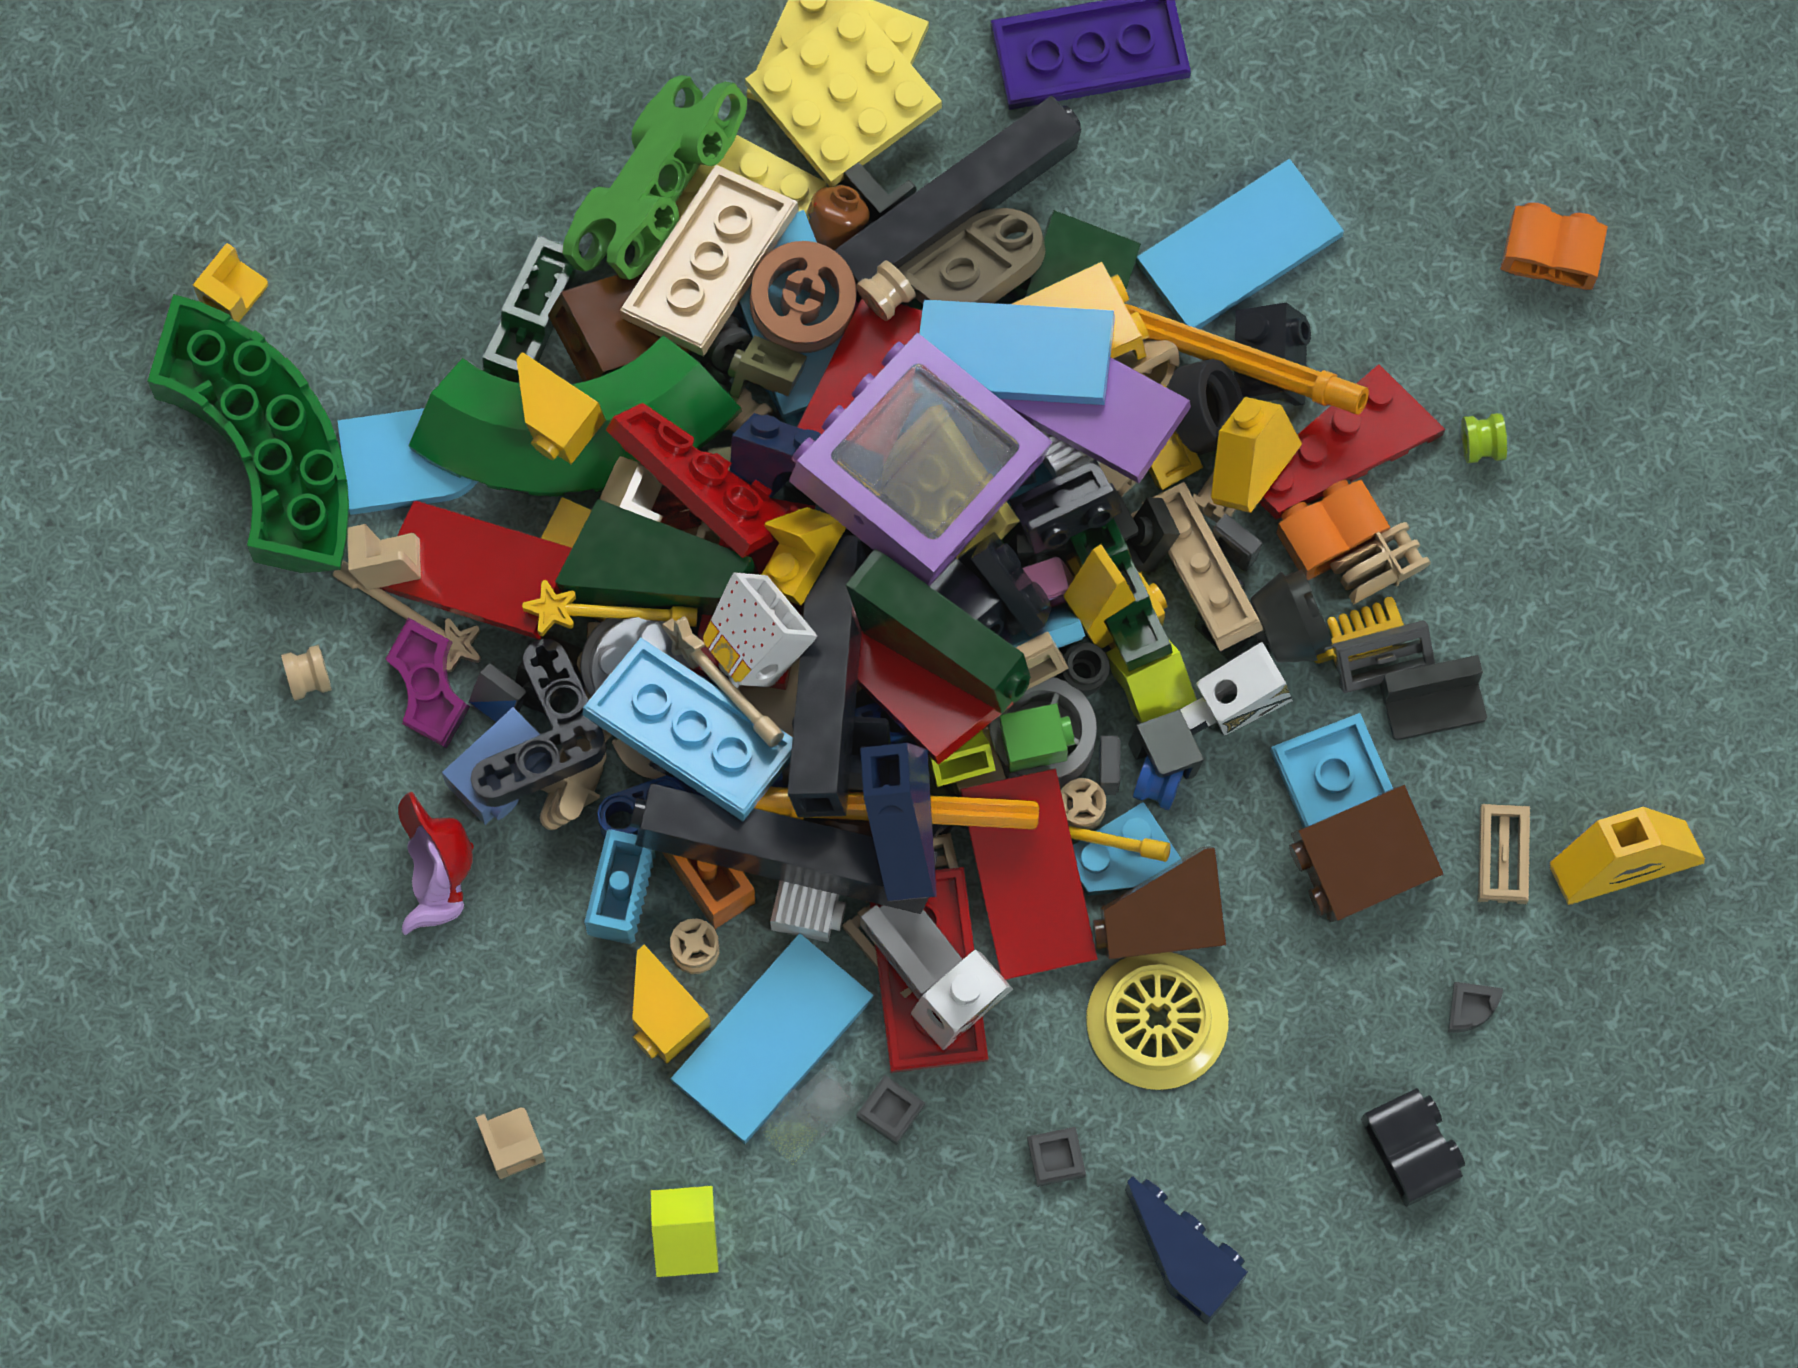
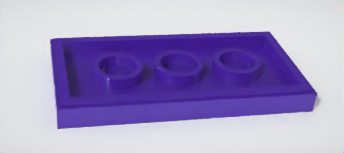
[991,0,1191,110]

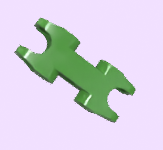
[562,75,747,280]

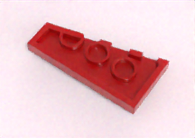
[1259,364,1445,519]
[606,402,800,558]

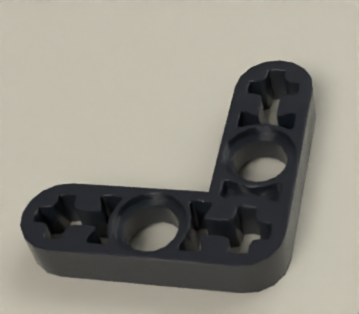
[470,638,607,807]

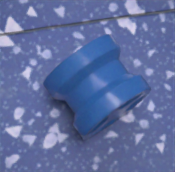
[1133,755,1184,811]

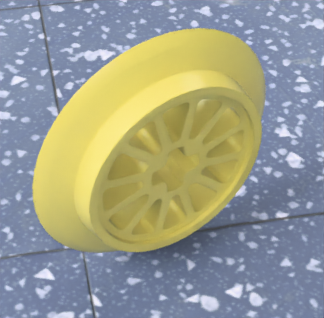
[1086,952,1229,1090]

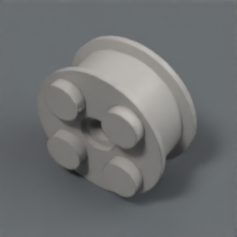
[580,617,690,697]
[990,677,1097,788]

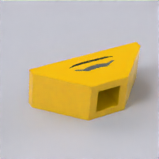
[1550,807,1705,905]

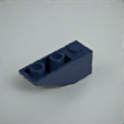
[861,743,937,902]
[1125,1176,1248,1325]

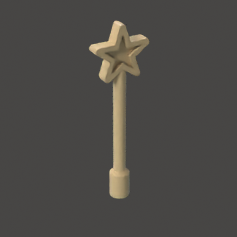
[333,560,481,672]
[662,616,784,747]

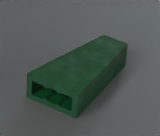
[555,499,760,616]
[846,549,1031,714]

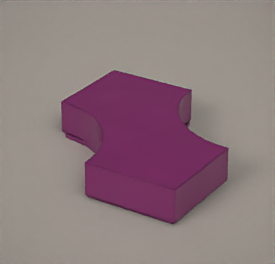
[385,618,470,749]

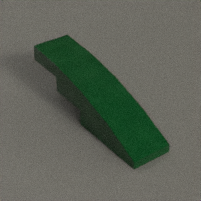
[481,236,582,383]
[1068,518,1173,672]

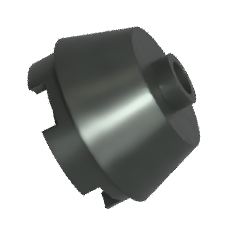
[1251,570,1333,663]

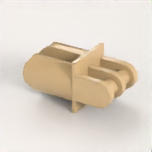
[1330,522,1431,605]
[540,738,606,830]

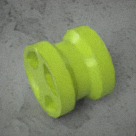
[1461,413,1507,463]

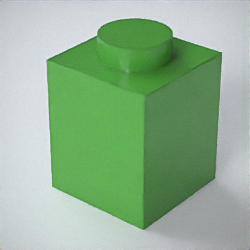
[1000,703,1075,773]

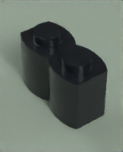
[1361,1088,1465,1207]

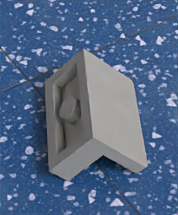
[860,905,963,1000]

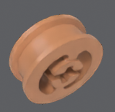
[750,241,856,353]

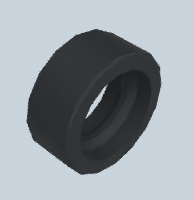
[1169,359,1243,454]

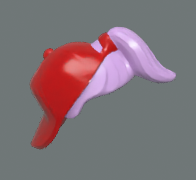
[398,792,474,935]

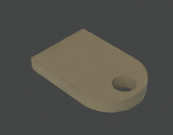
[898,208,1045,304]

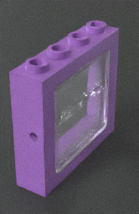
[789,332,1053,586]

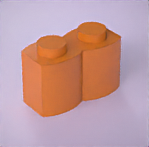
[1500,203,1608,290]
[1276,479,1390,580]

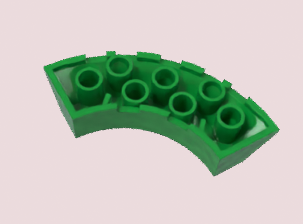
[147,294,349,573]
[408,335,742,497]

